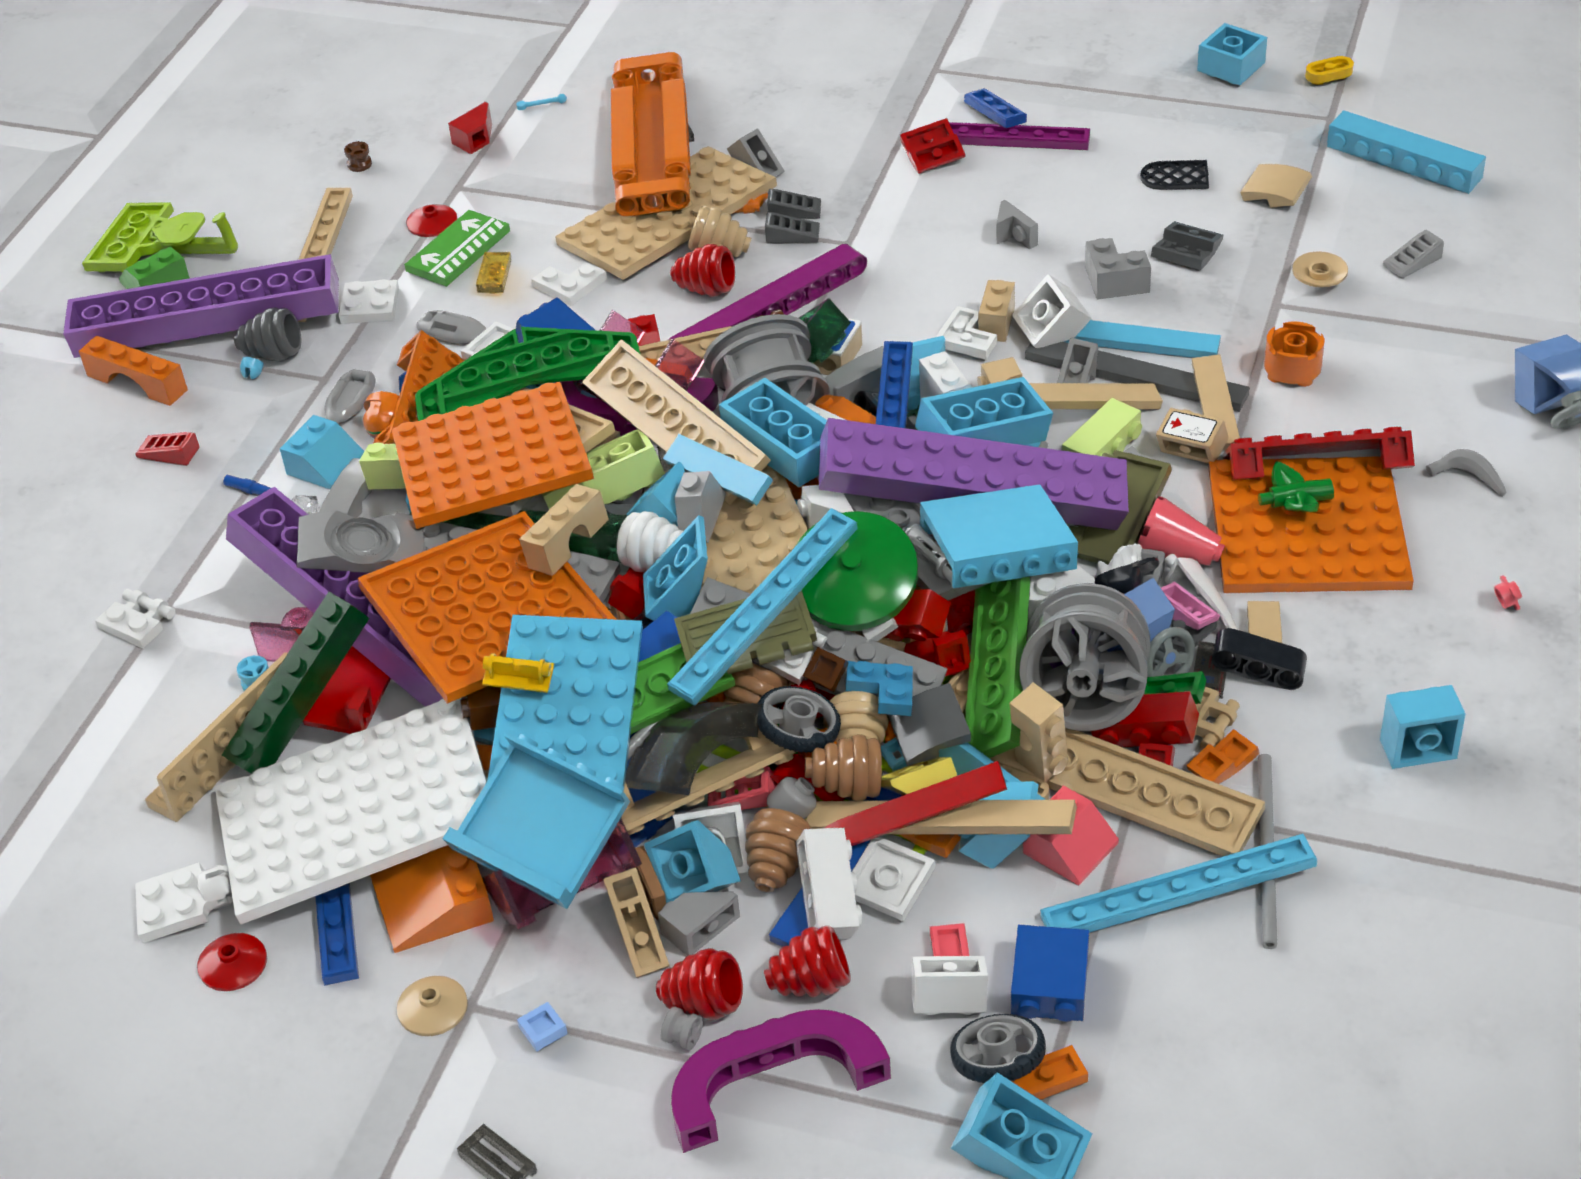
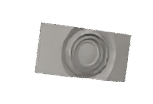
[297,510,424,573]

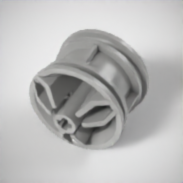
[704,314,830,406]
[1020,583,1150,731]

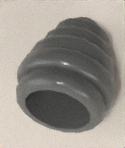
[234,307,301,361]

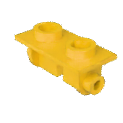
[482,653,554,693]

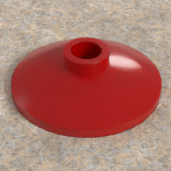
[406,204,458,237]
[197,933,267,991]

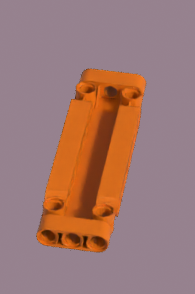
[611,52,691,216]

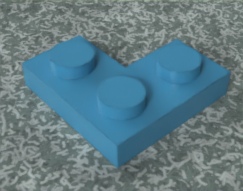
[845,661,913,716]

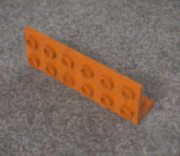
[373,330,464,444]

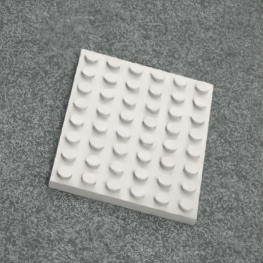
[215,698,487,925]

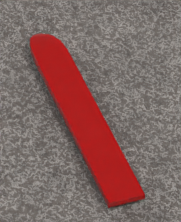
[825,761,1007,846]

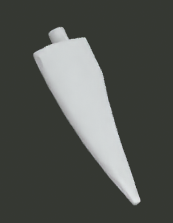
[1165,554,1238,633]

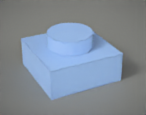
[517,1002,568,1052]

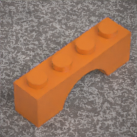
[79,335,188,406]

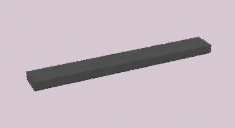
[1025,342,1250,412]

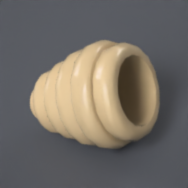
[688,206,752,258]
[823,691,889,744]

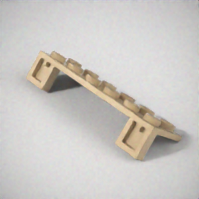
[145,652,288,822]
[614,711,798,835]

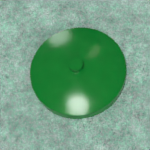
[796,511,918,631]

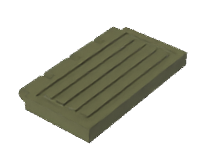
[1069,450,1172,565]
[674,590,817,674]

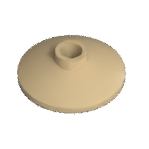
[1292,251,1348,287]
[397,976,468,1036]

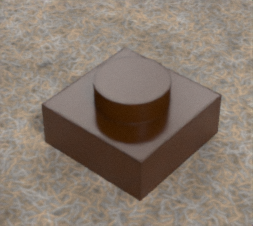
[803,647,849,692]

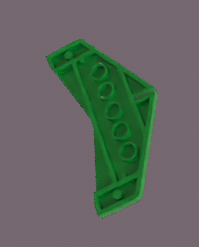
[415,327,641,421]

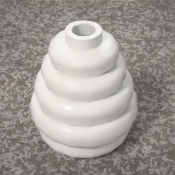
[617,511,683,572]

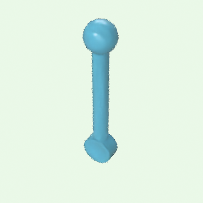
[516,94,567,110]

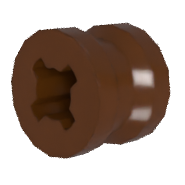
[344,141,372,172]

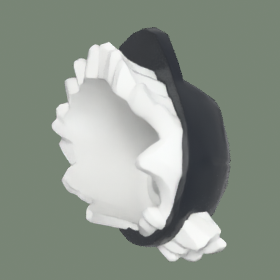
[1093,543,1160,594]

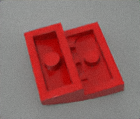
[900,118,966,174]

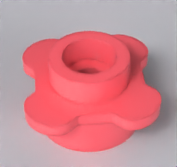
[1494,575,1522,610]

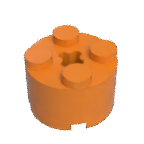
[1264,321,1325,387]

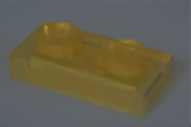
[476,252,512,294]

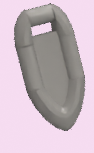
[417,310,486,344]
[325,369,376,424]

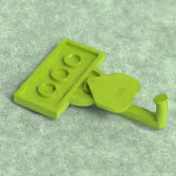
[82,202,238,272]

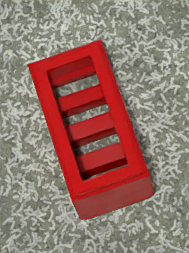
[135,432,200,466]

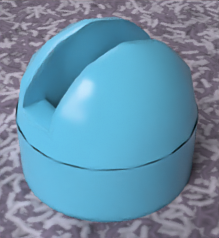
[240,357,264,379]

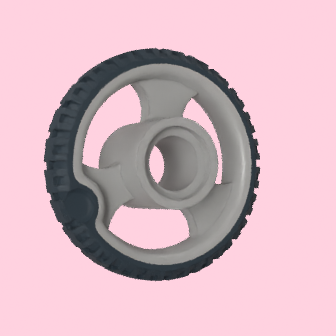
[755,686,841,753]
[950,1014,1046,1083]

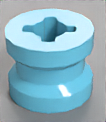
[237,655,269,691]

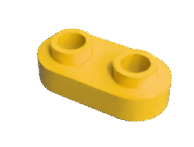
[1305,56,1354,85]

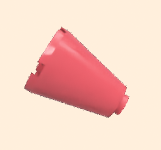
[1138,496,1225,566]

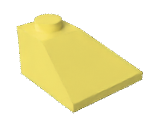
[881,757,957,796]

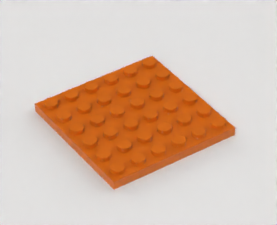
[392,382,594,529]
[1208,456,1414,593]
[358,511,617,704]

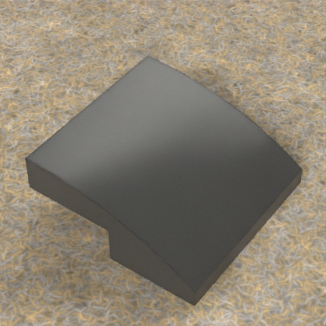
[1151,221,1224,270]
[887,683,971,766]

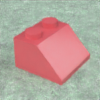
[1023,785,1119,886]

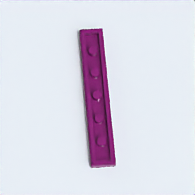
[949,122,1090,150]

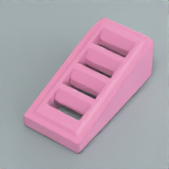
[1161,582,1220,630]

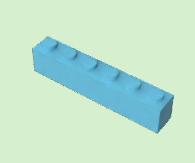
[1327,110,1486,194]

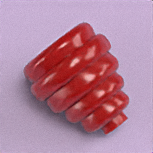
[670,244,736,297]
[764,925,851,997]
[656,948,743,1021]

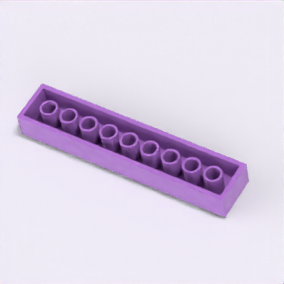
[63,254,339,358]
[819,418,1129,530]
[226,486,465,707]

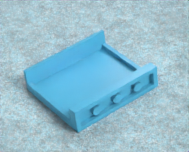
[920,484,1078,588]
[443,733,630,909]

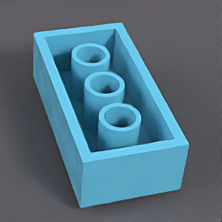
[915,377,1053,445]
[719,378,827,487]

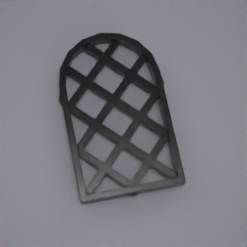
[1140,160,1209,190]

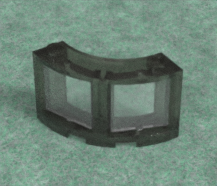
[625,702,762,796]

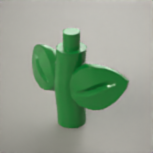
[1258,461,1334,512]

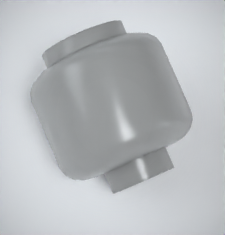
[767,777,816,819]

